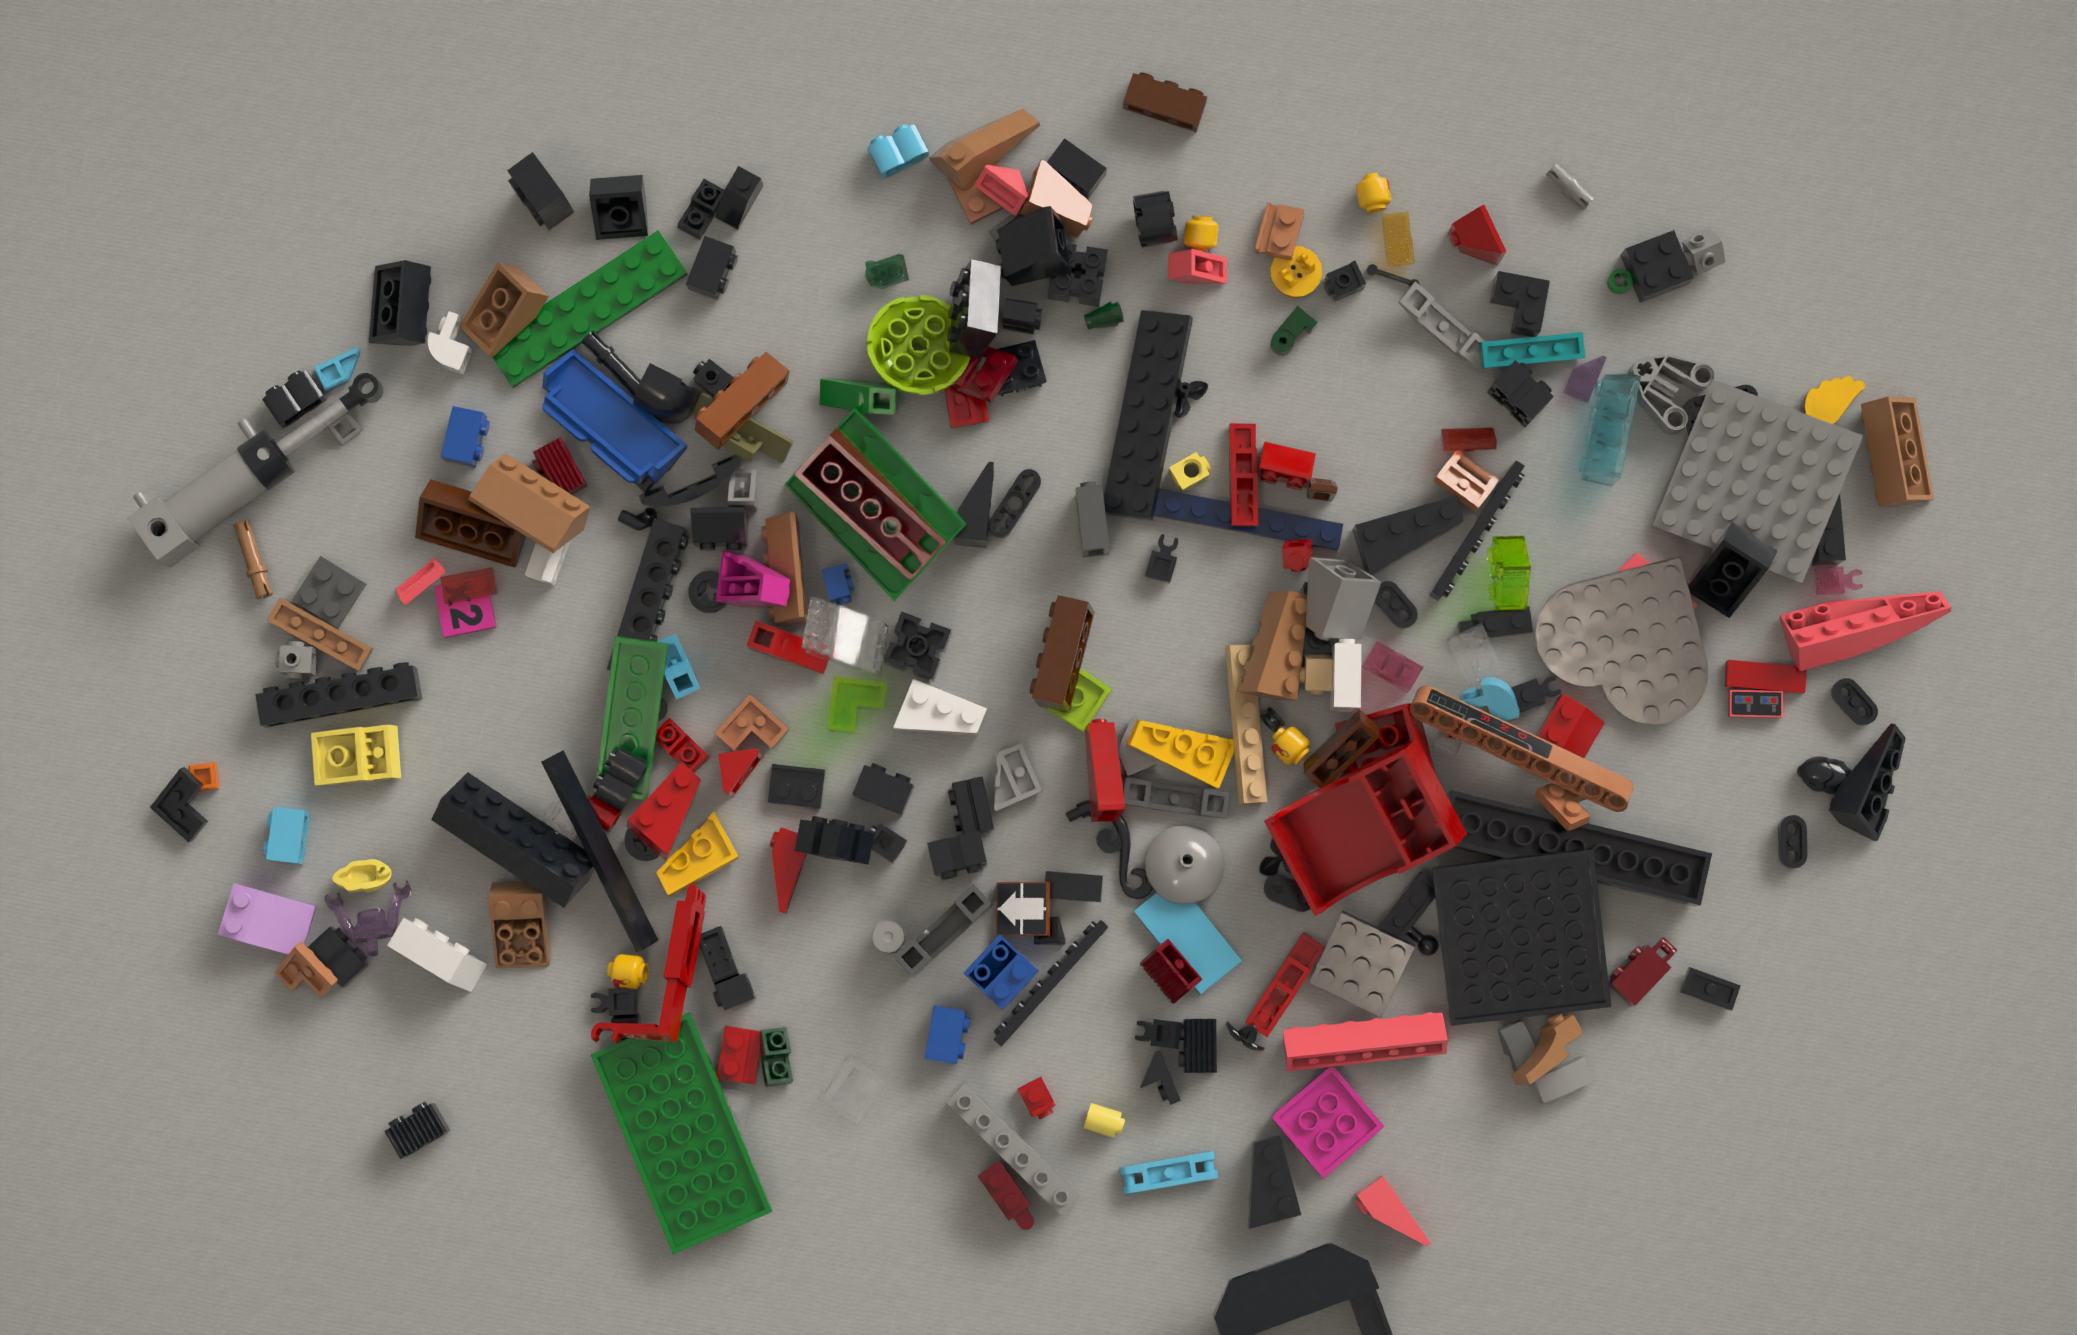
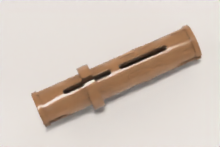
[233,520,273,599]

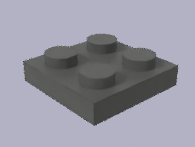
[292,556,367,628]

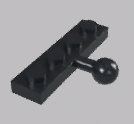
[1377,872,1439,956]

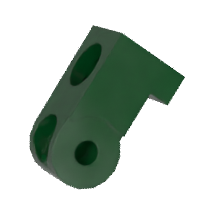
[1270,306,1318,356]

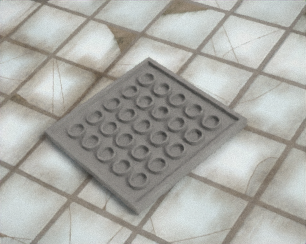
[1652,379,1863,584]

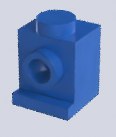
[822,563,854,606]

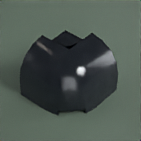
[633,363,701,424]

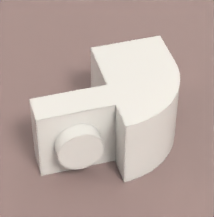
[428,311,473,375]

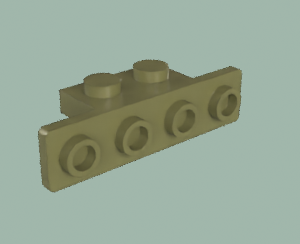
[693,392,793,463]

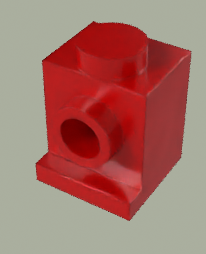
[1282,539,1313,572]

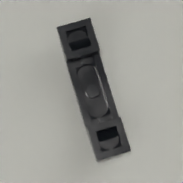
[639,454,740,506]

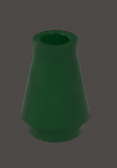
[1084,301,1124,330]

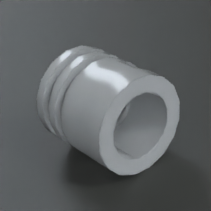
[872,921,905,953]

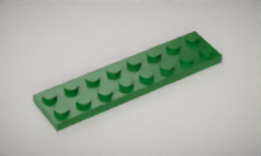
[492,230,688,388]

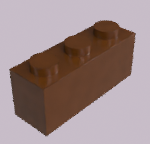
[1123,72,1207,132]
[1303,709,1379,788]

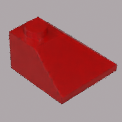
[1448,205,1507,265]

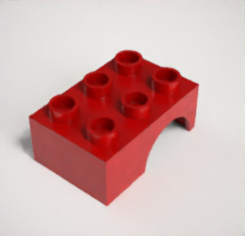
[1264,739,1467,916]

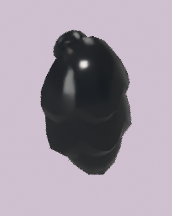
[1797,756,1852,794]

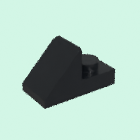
[1140,1051,1181,1105]

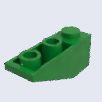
[819,378,899,415]

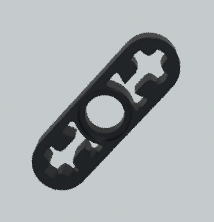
[989,469,1041,538]

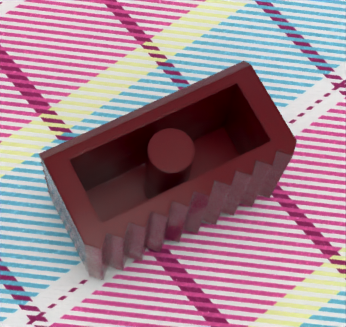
[532,437,588,495]
[1140,938,1203,1004]

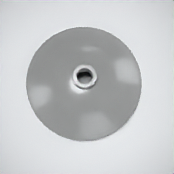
[1145,826,1224,904]

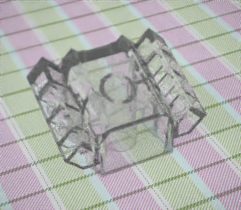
[802,596,889,676]

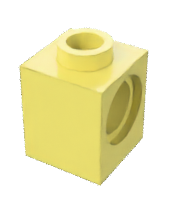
[1168,452,1211,493]

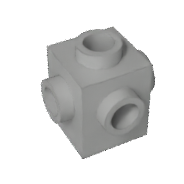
[1682,229,1726,275]
[275,641,317,680]

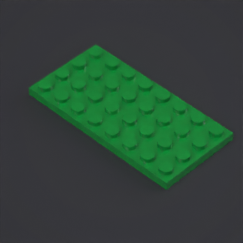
[591,1012,773,1254]

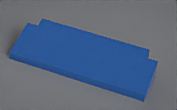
[542,349,687,484]

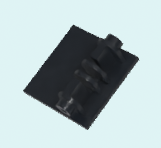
[986,340,1047,397]

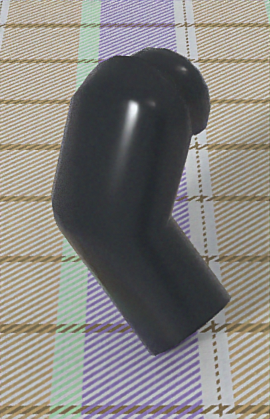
[618,508,658,531]

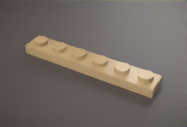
[1225,645,1267,804]

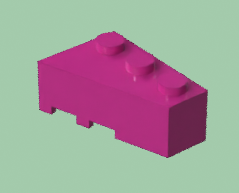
[715,550,790,607]

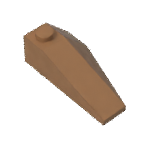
[929,108,1040,189]

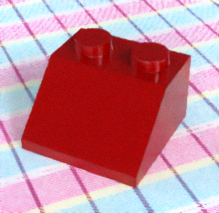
[1536,693,1605,758]

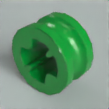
[1607,268,1633,294]

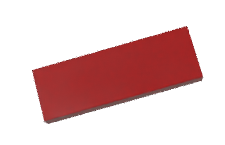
[1724,660,1807,694]

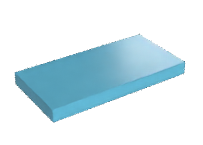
[1134,893,1242,994]

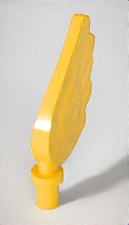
[1803,376,1865,424]

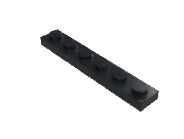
[1429,460,1525,601]
[993,920,1108,1047]

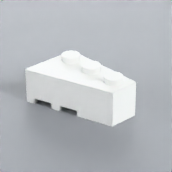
[893,679,987,736]
[387,918,487,992]

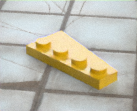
[1126,720,1234,789]

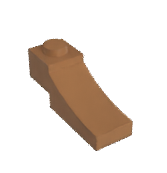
[1511,1013,1583,1085]

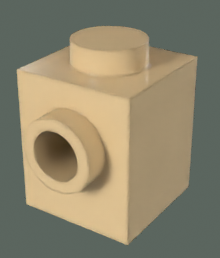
[1299,654,1333,695]

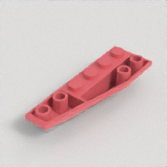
[1780,591,1951,671]

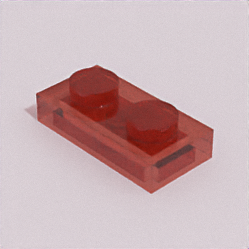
[440,567,498,604]

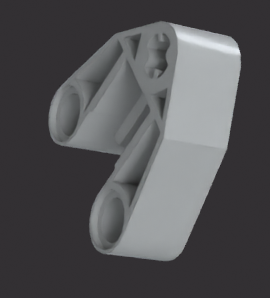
[1629,354,1715,435]

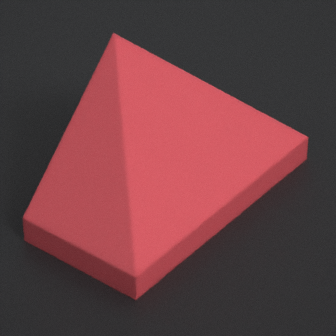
[974,165,1029,216]

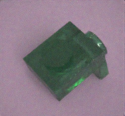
[865,254,909,289]

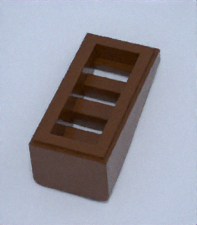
[1307,478,1338,502]

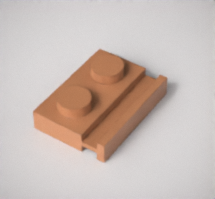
[1255,202,1304,261]

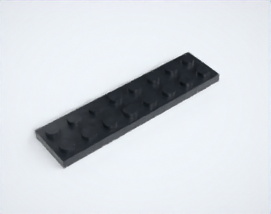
[1104,310,1193,521]

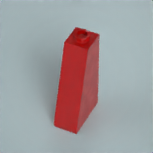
[1085,719,1125,822]

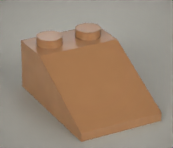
[459,262,549,357]

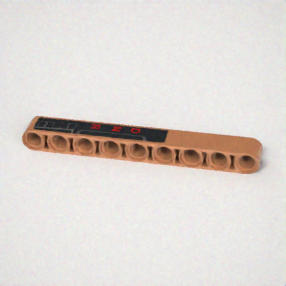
[1410,686,1634,812]

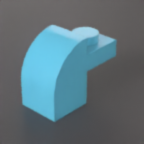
[657,633,701,700]
[1459,677,1520,721]

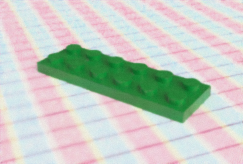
[594,636,669,800]

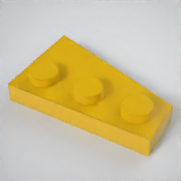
[656,811,740,897]

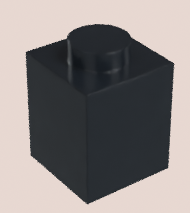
[713,973,756,1010]

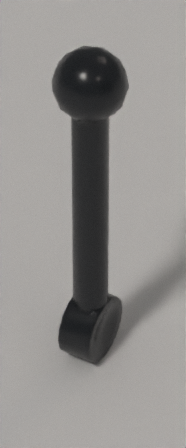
[1367,264,1420,287]

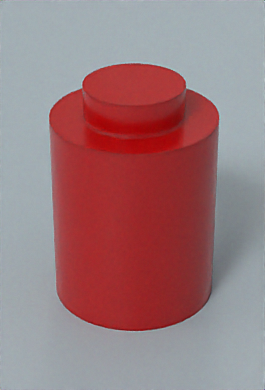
[587,795,623,832]

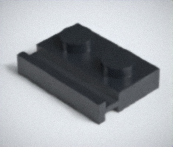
[768,764,825,808]

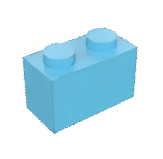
[263,807,310,865]

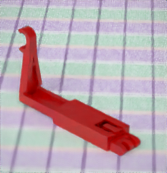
[591,884,706,1044]

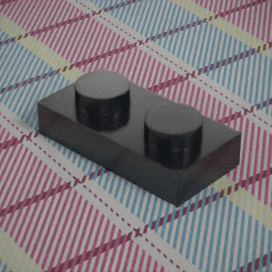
[1680,967,1741,1011]

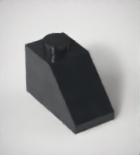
[715,166,764,230]

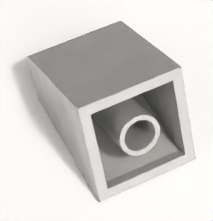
[1306,557,1381,641]

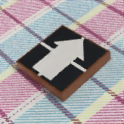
[996,882,1050,936]

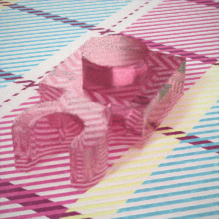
[1815,567,1863,595]

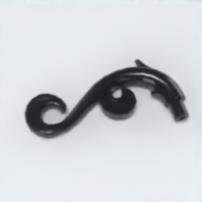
[1065,800,1153,899]

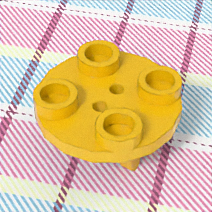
[1270,246,1322,299]

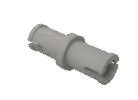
[1546,162,1595,210]

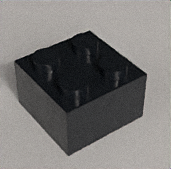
[1620,230,1694,303]

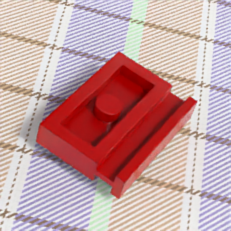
[944,370,989,428]
[717,1026,761,1085]

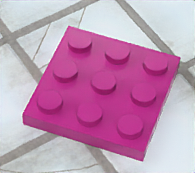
[1270,1066,1385,1179]

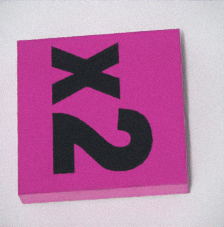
[434,575,497,638]

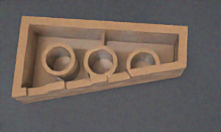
[1236,591,1307,700]

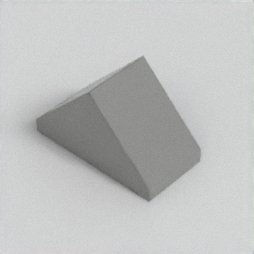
[728,470,757,511]

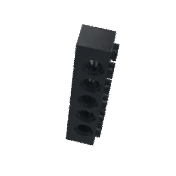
[607,518,689,671]
[255,662,422,728]

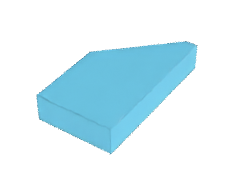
[314,347,360,392]

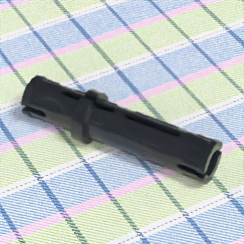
[581,331,641,397]

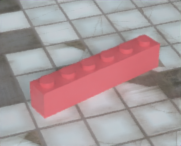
[1283,1012,1448,1071]

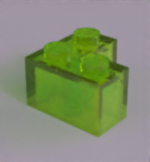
[1487,536,1531,610]
[828,676,888,735]

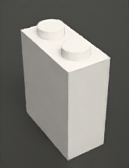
[1330,639,1361,713]

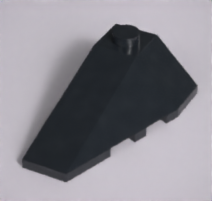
[1829,723,1906,841]

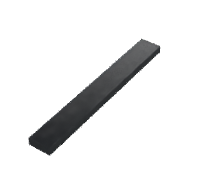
[541,750,658,953]

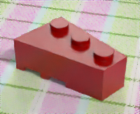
[627,762,701,861]

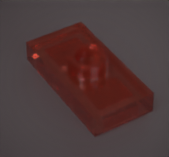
[1441,427,1497,452]

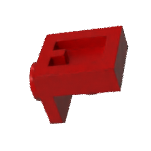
[1017,1077,1056,1120]

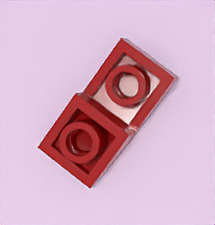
[656,717,710,773]

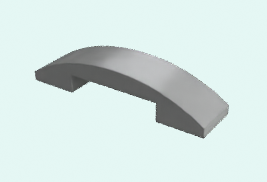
[1398,282,1486,369]

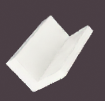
[525,540,571,586]

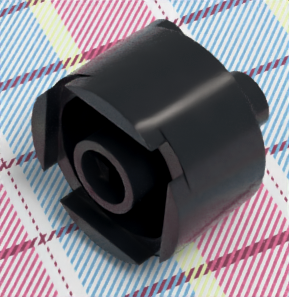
[1133,191,1178,248]

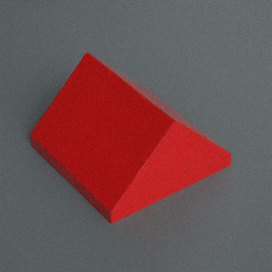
[718,748,764,798]

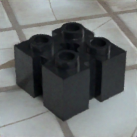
[1048,243,1108,307]
[1487,360,1554,428]
[883,611,952,682]
[794,816,874,865]
[927,831,987,880]

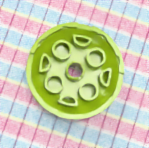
[867,295,970,395]

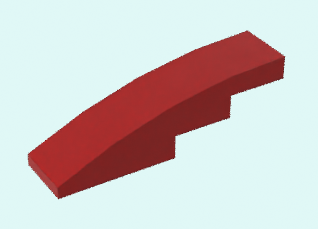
[1229,423,1258,526]
[1245,932,1325,1037]

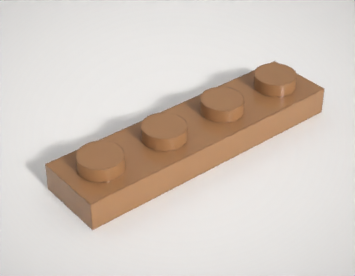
[267,598,373,672]

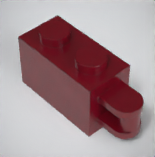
[1609,937,1677,1006]
[978,1160,1034,1230]

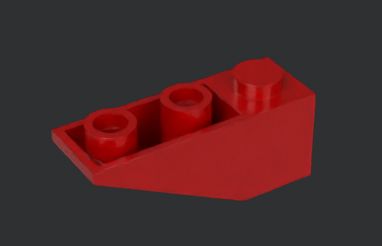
[747,621,832,674]

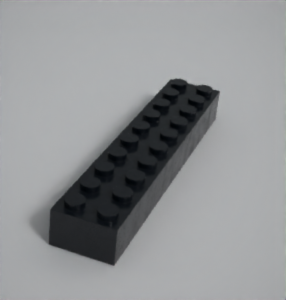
[1447,790,1712,907]

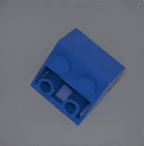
[963,934,1039,1010]

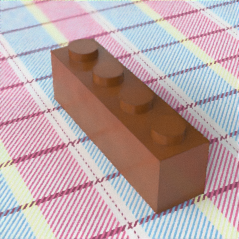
[694,352,790,450]

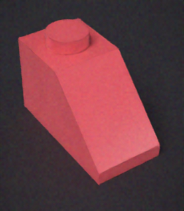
[1168,249,1227,284]

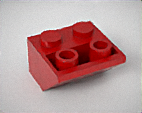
[1257,442,1316,490]

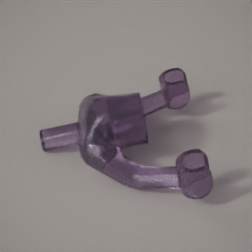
[324,881,412,957]

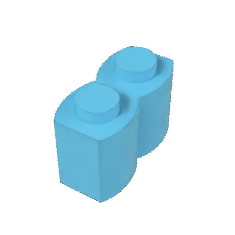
[868,124,929,179]

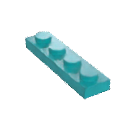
[1479,332,1585,369]

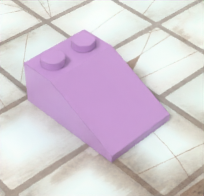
[218,883,317,954]

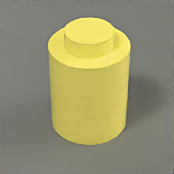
[1083,1103,1125,1138]

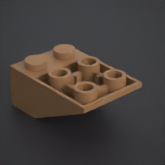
[488,881,550,968]

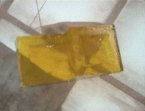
[1381,212,1415,267]

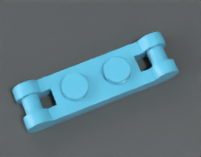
[1119,1151,1219,1194]

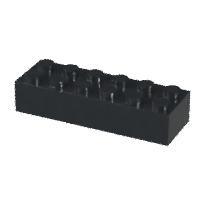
[431,772,595,908]

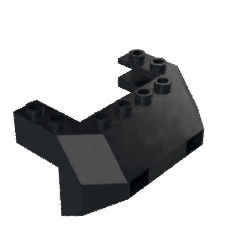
[1213,1242,1393,1335]

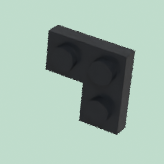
[150,767,208,843]

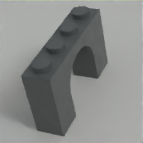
[893,884,992,978]

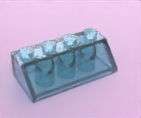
[1579,374,1641,486]

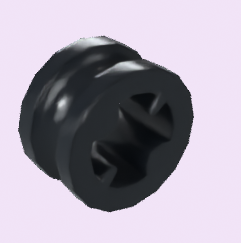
[1260,707,1285,733]

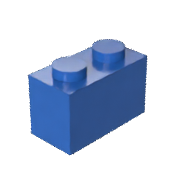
[441,406,490,467]
[925,1006,970,1064]

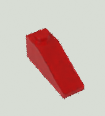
[769,827,807,914]

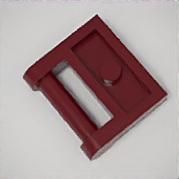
[951,346,1018,403]

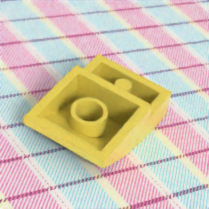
[311,725,401,786]

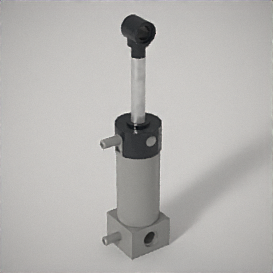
[127,373,383,567]

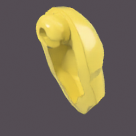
[332,859,392,893]

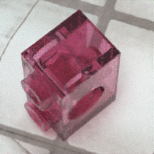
[1362,641,1423,693]

